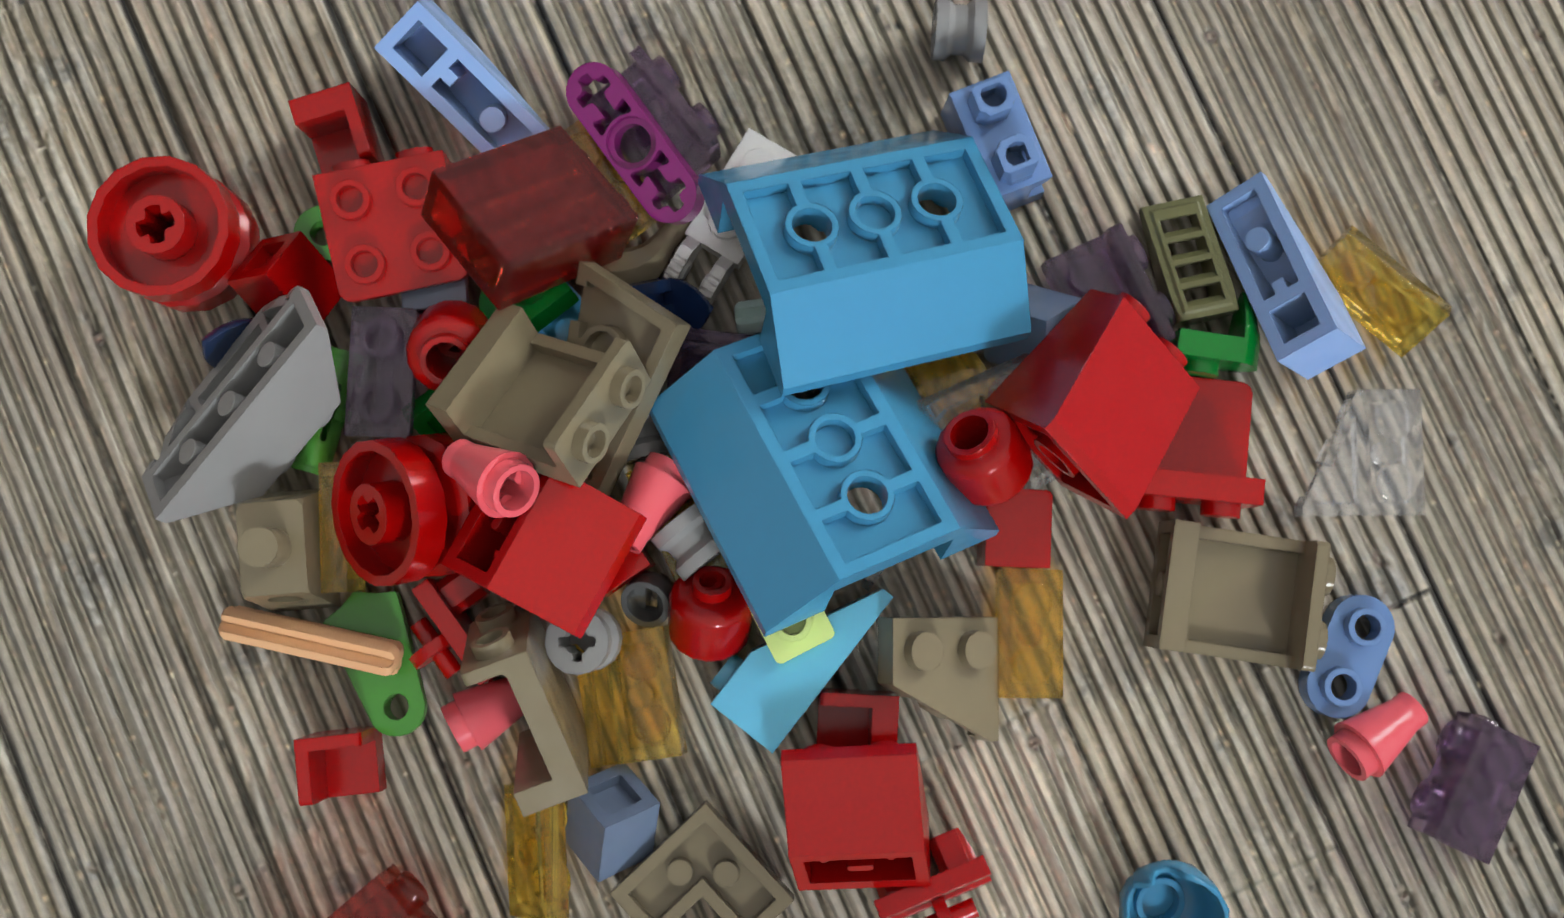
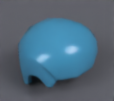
[1119,860,1230,918]

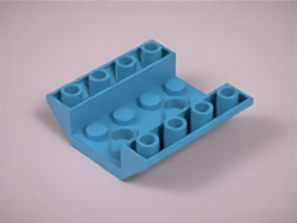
[698,130,1031,396]
[649,333,1000,637]

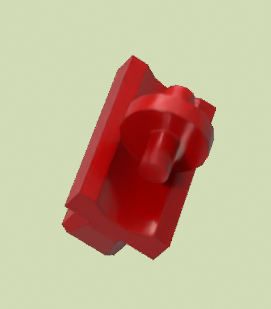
[409,573,500,686]
[873,828,992,918]

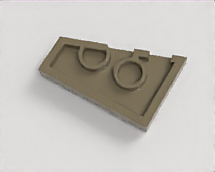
[567,261,691,496]

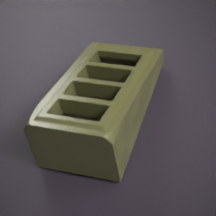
[1138,195,1239,330]

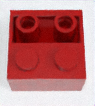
[441,473,647,639]
[781,741,931,891]

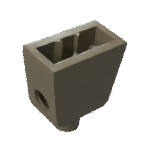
[236,487,341,612]

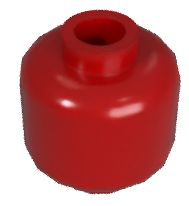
[406,300,488,391]
[936,407,1034,506]
[668,565,752,662]

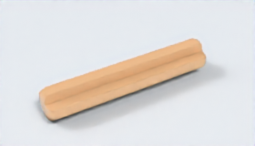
[218,605,404,676]

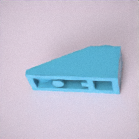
[710,588,893,754]

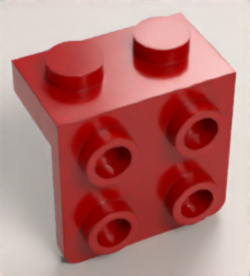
[312,146,470,303]
[1137,377,1266,519]

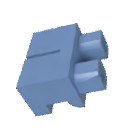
[940,71,1053,211]

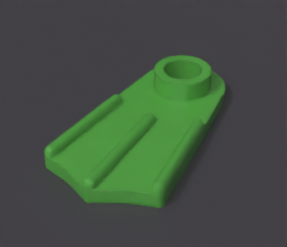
[323,591,428,736]

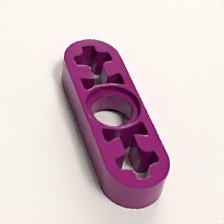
[566,62,705,225]

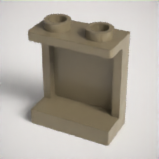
[426,302,652,488]
[1143,519,1336,672]
[460,602,588,817]

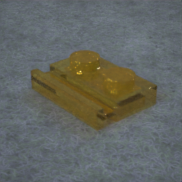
[573,625,688,769]

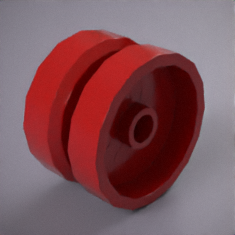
[87,156,260,312]
[331,432,475,586]

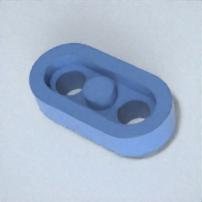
[1298,594,1395,719]

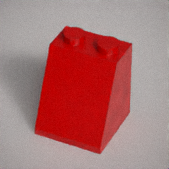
[984,289,1200,519]

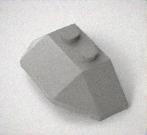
[142,285,341,523]

